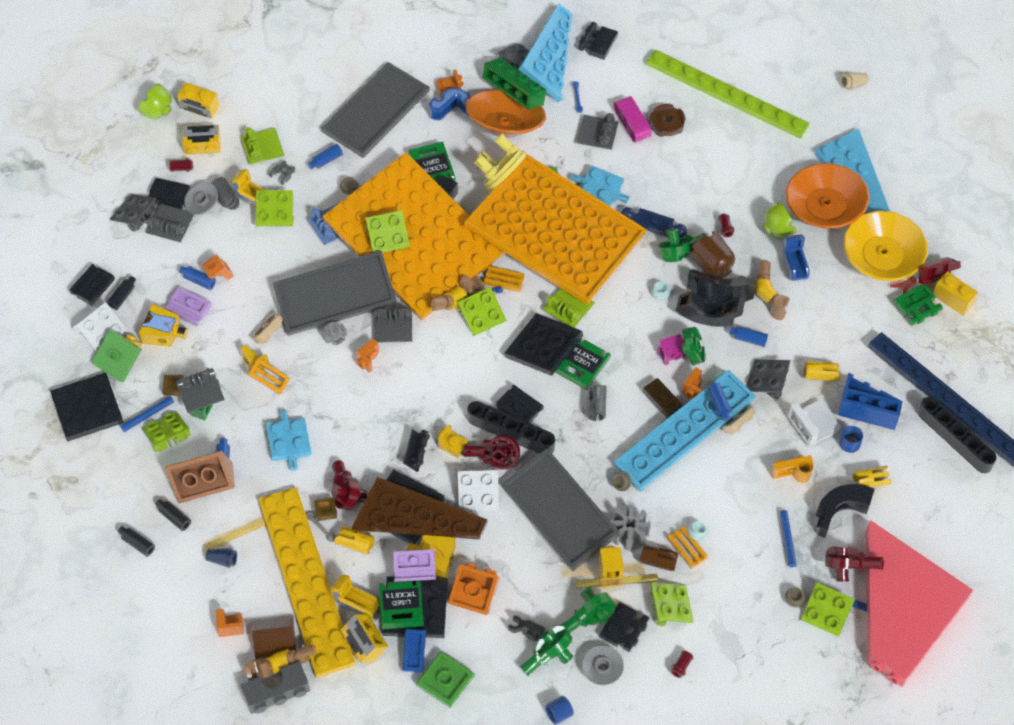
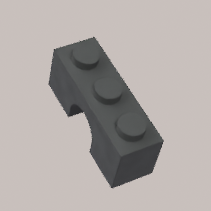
[240,661,310,714]

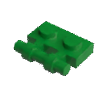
[893,285,943,326]

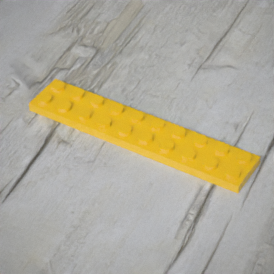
[258,487,356,678]

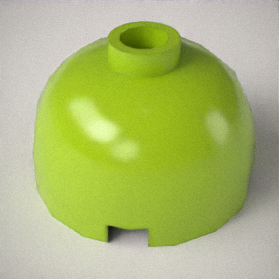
[138,83,172,119]
[763,201,797,239]

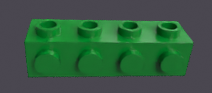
[482,58,546,110]

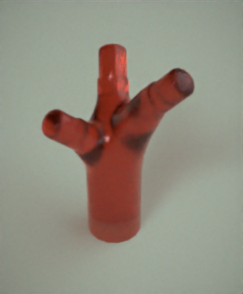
[890,277,917,294]

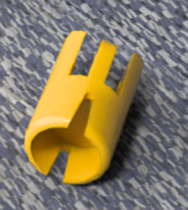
[804,360,840,382]
[853,465,892,487]
[334,526,375,555]

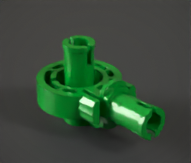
[658,228,708,263]
[559,587,615,633]
[520,626,573,676]

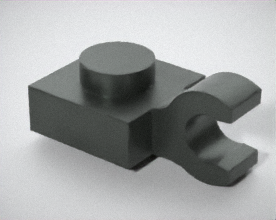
[508,615,546,641]

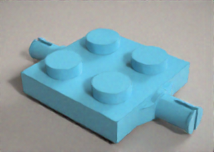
[571,165,630,207]
[266,409,311,471]

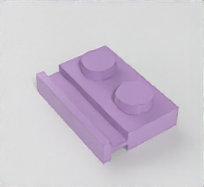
[164,287,212,327]
[393,549,436,582]

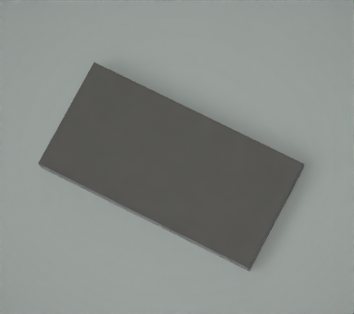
[321,62,430,158]
[273,251,397,336]
[501,448,620,572]

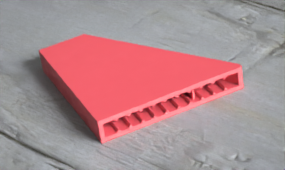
[865,520,973,687]

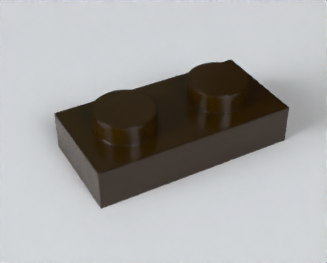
[642,378,683,418]

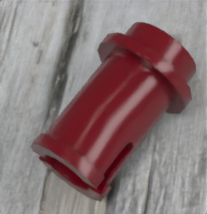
[170,158,193,172]
[718,213,735,238]
[670,650,694,678]

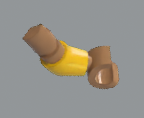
[755,260,790,320]
[431,275,484,311]
[244,645,316,681]

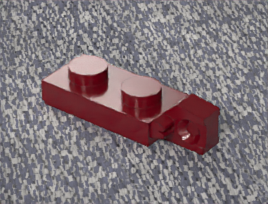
[919,257,961,285]

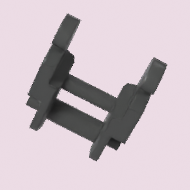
[269,161,295,185]

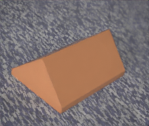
[165,451,235,503]

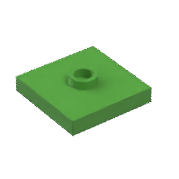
[91,330,142,382]
[416,651,475,708]

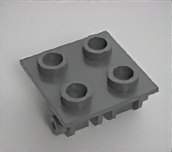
[497,43,529,72]
[577,113,619,150]
[109,194,157,232]
[146,204,194,243]
[374,307,412,343]
[747,359,791,399]
[175,368,225,413]

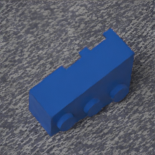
[838,373,903,430]

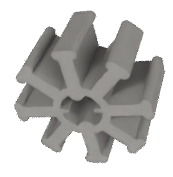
[610,505,651,550]

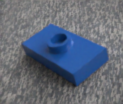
[402,629,426,673]

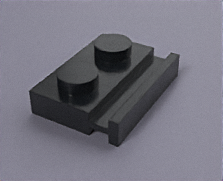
[147,178,191,209]
[69,263,115,306]
[496,384,544,423]

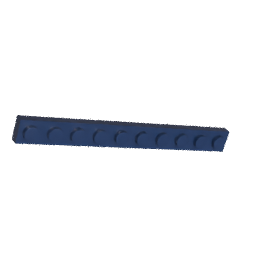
[868,332,1014,466]

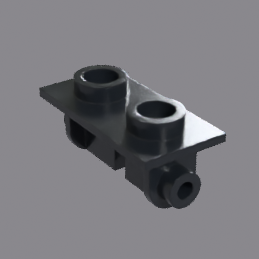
[403,429,430,472]

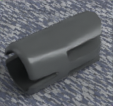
[211,177,240,210]
[587,385,607,421]

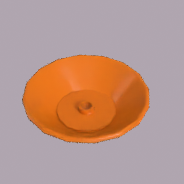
[465,90,546,138]
[785,163,870,229]

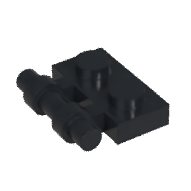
[578,22,618,60]
[599,602,650,652]

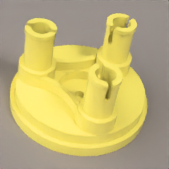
[474,133,527,192]

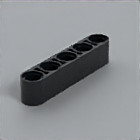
[918,396,997,474]
[467,401,555,454]

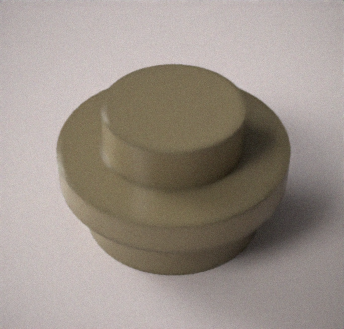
[340,177,358,195]
[612,471,632,491]
[785,587,806,608]

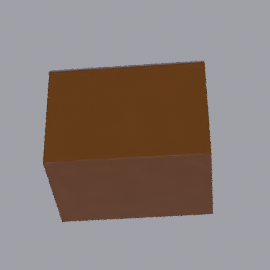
[252,616,297,660]

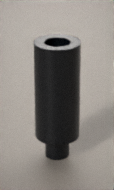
[107,276,136,310]
[155,499,191,531]
[118,526,156,557]

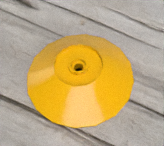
[844,211,928,282]

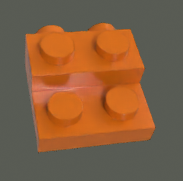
[448,562,500,616]

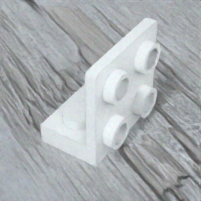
[72,302,129,352]
[788,400,842,447]
[458,469,499,511]

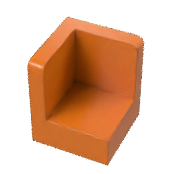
[216,609,244,637]

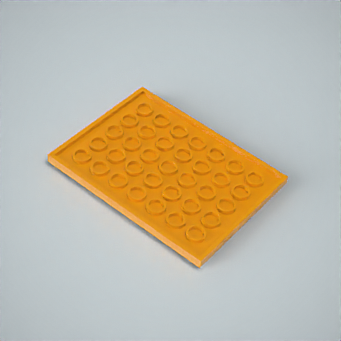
[323,152,505,321]
[464,154,647,305]

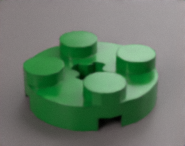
[682,327,706,366]

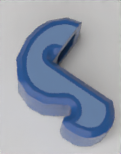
[429,88,471,120]
[783,234,810,281]

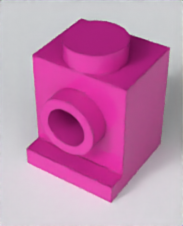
[658,334,685,366]

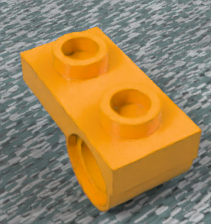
[771,455,814,483]

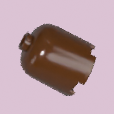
[688,231,735,278]

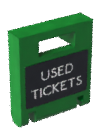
[409,141,456,183]
[555,338,611,390]
[379,580,424,629]

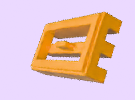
[484,266,525,292]
[247,358,290,395]
[667,526,708,569]

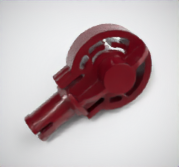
[463,435,520,470]
[331,460,367,511]
[825,546,884,582]

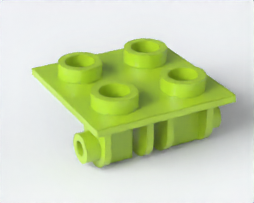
[241,127,285,165]
[256,190,294,226]
[366,210,410,253]
[457,287,507,336]
[542,288,595,327]
[141,411,191,452]
[650,582,694,626]
[801,583,855,637]

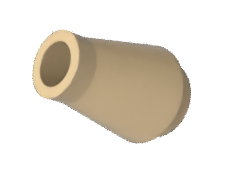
[841,72,868,90]

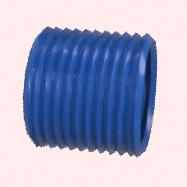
[839,426,863,453]
[545,695,574,725]

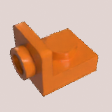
[436,69,464,96]
[202,254,234,280]
[356,339,379,373]
[682,367,703,400]

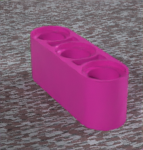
[613,96,652,143]

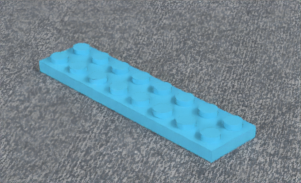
[614,370,756,492]

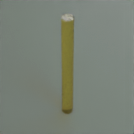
[203,518,266,551]
[575,574,658,588]

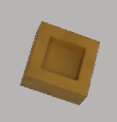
[162,375,184,396]
[314,497,337,521]

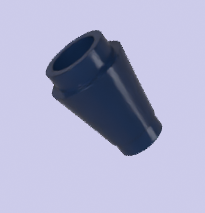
[205,548,237,568]

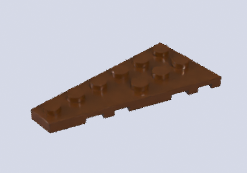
[352,477,488,540]

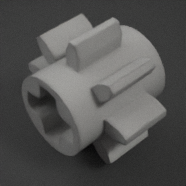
[323,322,347,345]

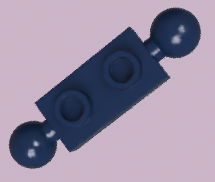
[621,207,687,238]

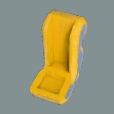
[231,169,267,207]
[331,574,380,618]

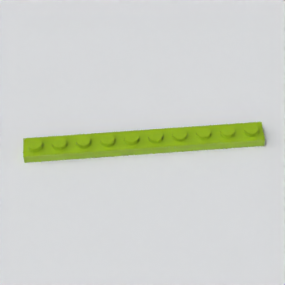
[646,49,810,139]

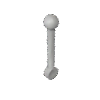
[306,512,335,542]

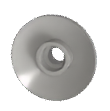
[185,182,218,215]
[582,645,624,685]

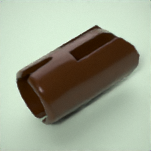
[639,544,678,571]

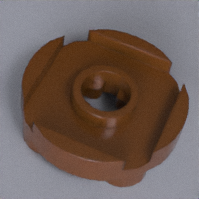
[649,104,685,137]

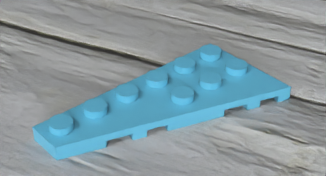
[518,3,572,103]
[814,128,890,214]

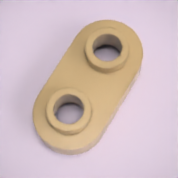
[251,312,283,344]
[721,404,755,434]

